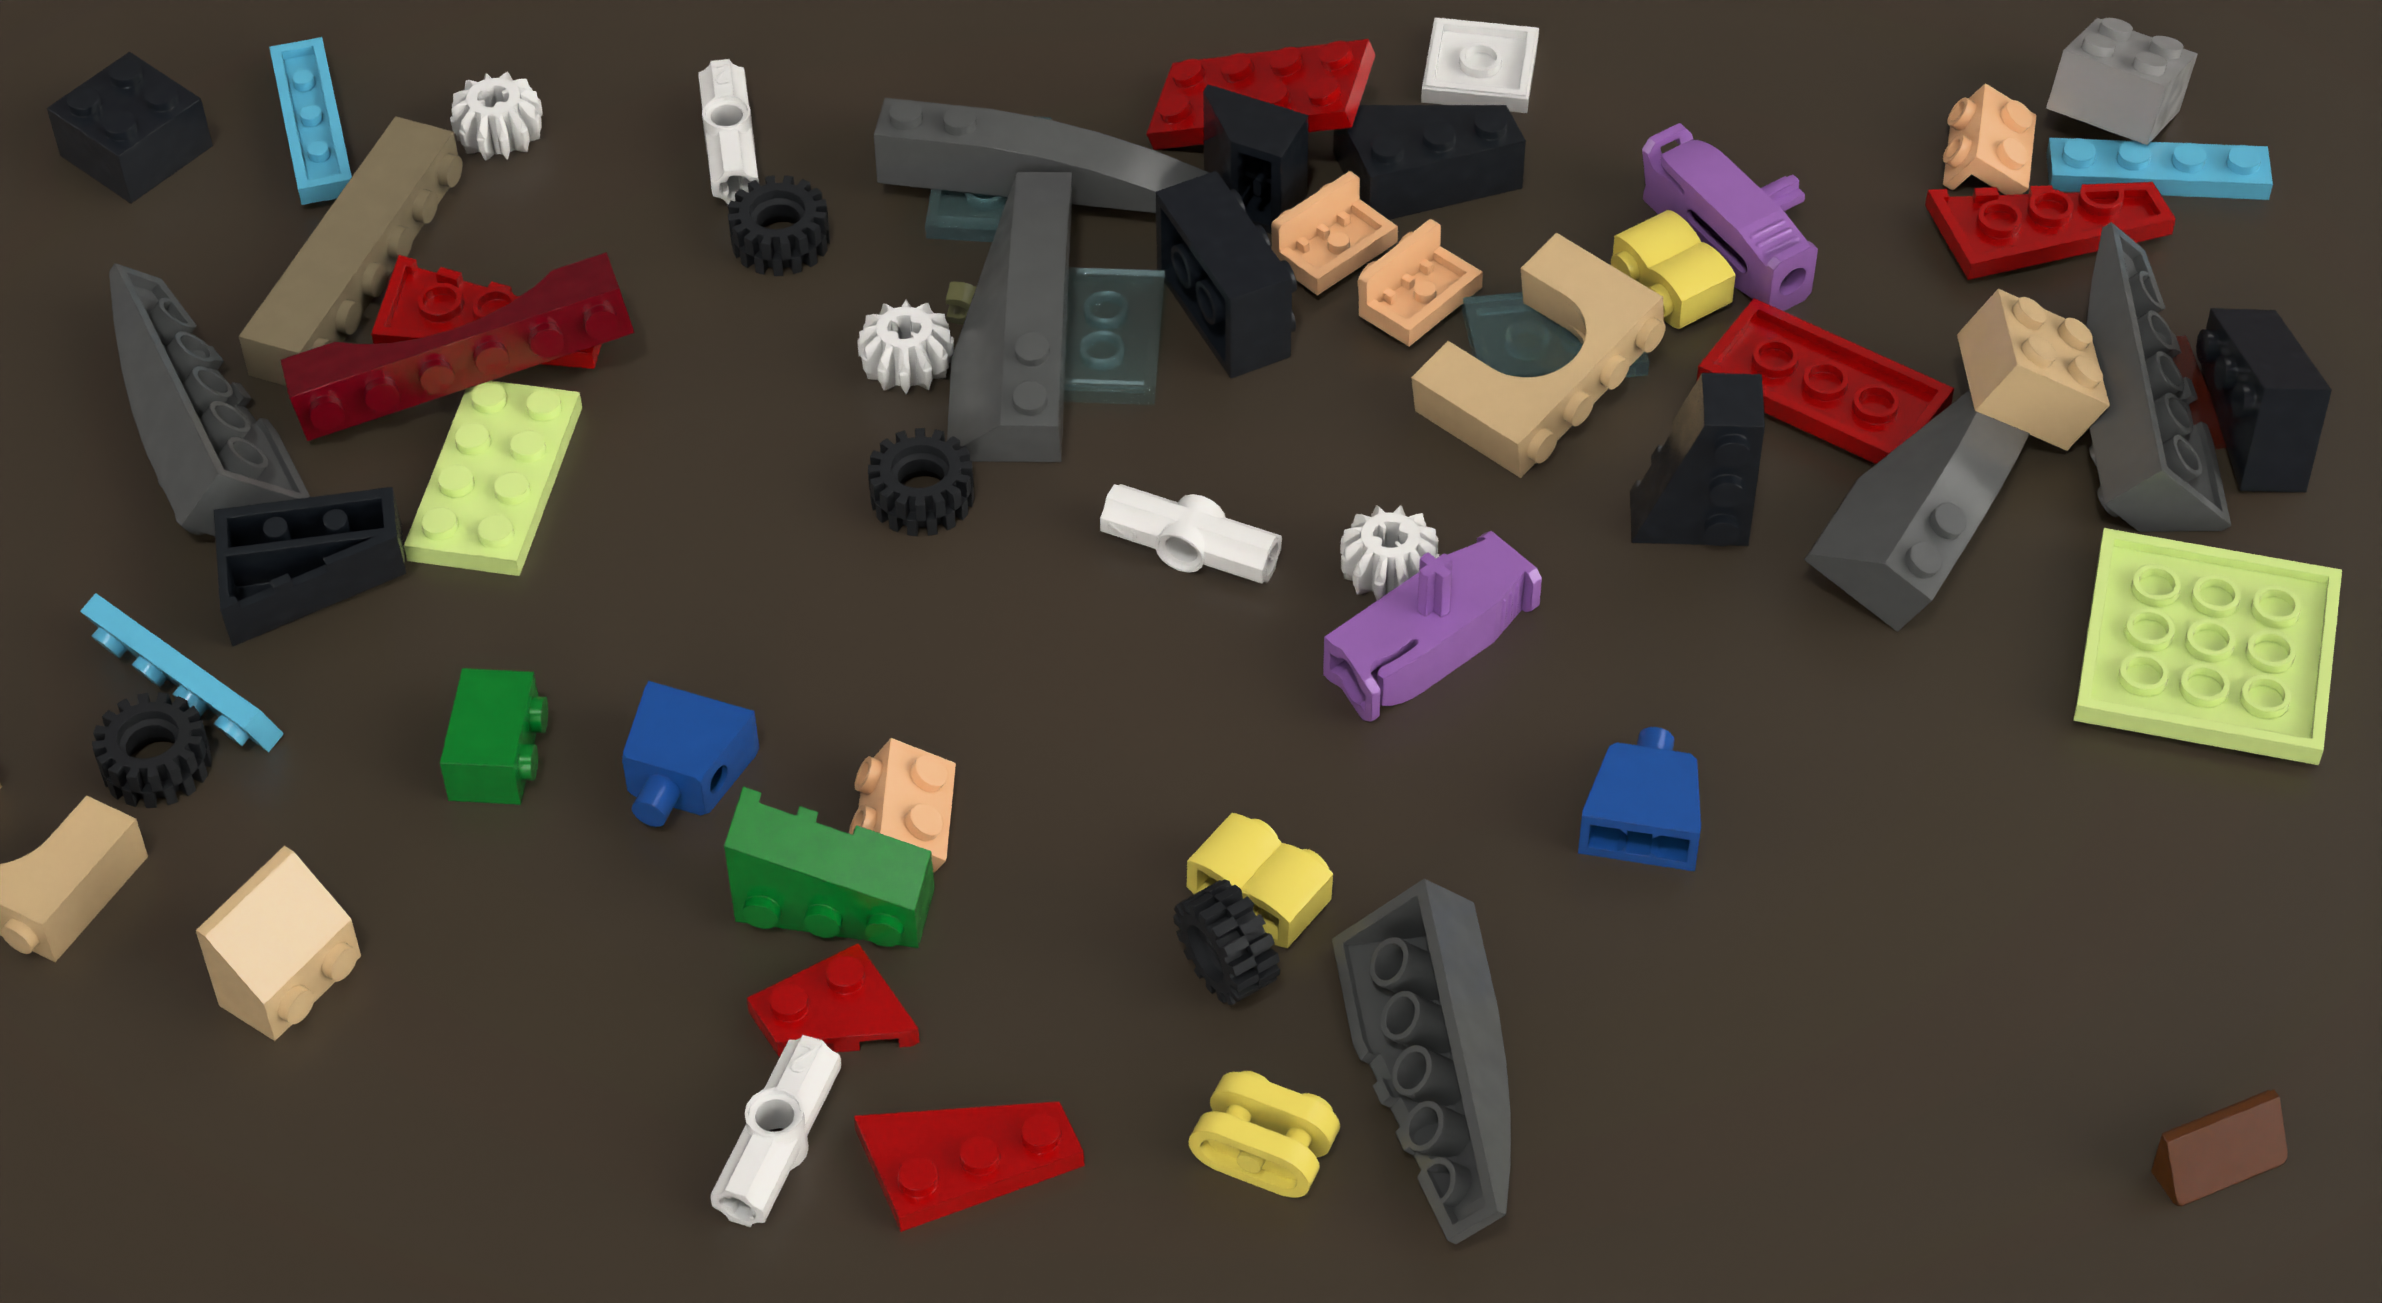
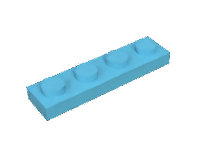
[269,37,352,205]
[2046,138,2273,200]
[80,593,284,752]

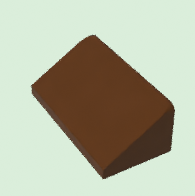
[2151,1089,2288,1206]

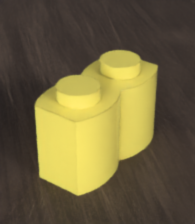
[1611,210,1736,329]
[1186,813,1333,949]

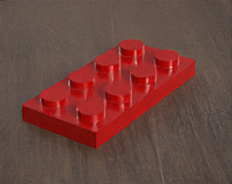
[1146,39,1375,150]
[1696,298,1954,464]

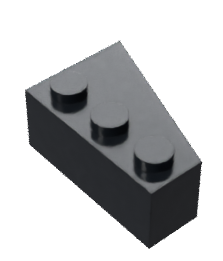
[1333,105,1526,220]
[2196,308,2332,492]
[1630,373,1765,546]
[214,487,406,647]

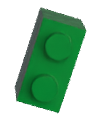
[440,668,548,805]

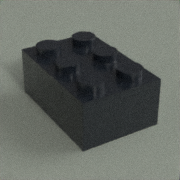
[1156,171,1297,379]

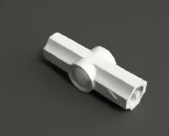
[698,59,759,205]
[1100,484,1282,584]
[711,1035,841,1227]

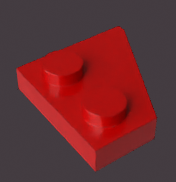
[747,943,920,1057]

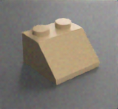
[195,846,361,1041]

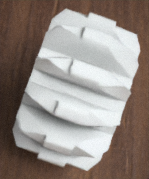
[450,72,543,161]
[857,299,954,394]
[1340,505,1439,600]

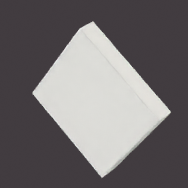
[1421,18,1539,113]

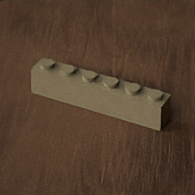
[239,116,463,386]

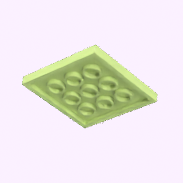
[2073,528,2342,765]

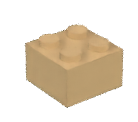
[1957,289,2110,451]

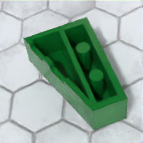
[724,787,935,948]

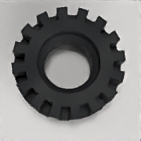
[728,175,830,276]
[868,428,974,536]
[92,692,212,808]
[1173,879,1280,1005]

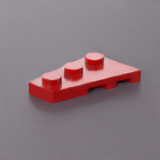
[854,1101,1085,1232]

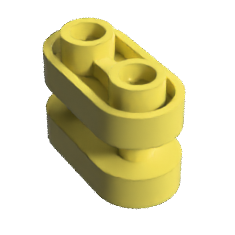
[1188,1071,1340,1198]

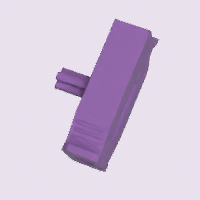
[1642,123,1818,311]
[1323,531,1542,722]

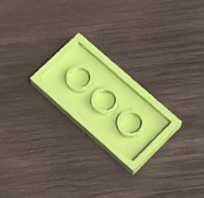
[404,381,582,576]

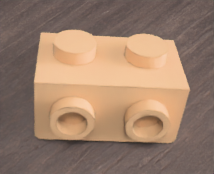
[1943,83,2036,195]
[1271,171,1398,296]
[1358,219,1483,347]
[849,738,956,873]

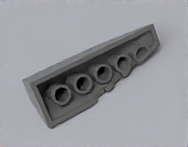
[874,98,1209,213]
[947,172,1073,462]
[2086,222,2231,532]
[109,263,310,536]
[1804,390,2030,632]
[1332,878,1511,1244]

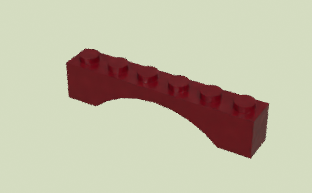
[280,252,635,441]

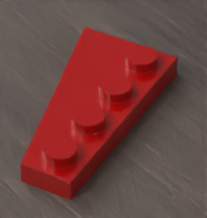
[1925,182,2176,280]
[371,255,602,369]

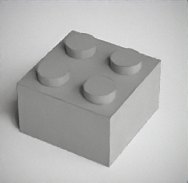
[2046,18,2198,145]

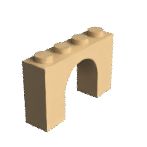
[1411,233,1666,478]
[0,783,148,962]

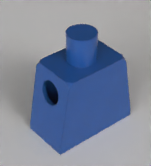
[622,681,760,827]
[1578,727,1701,871]

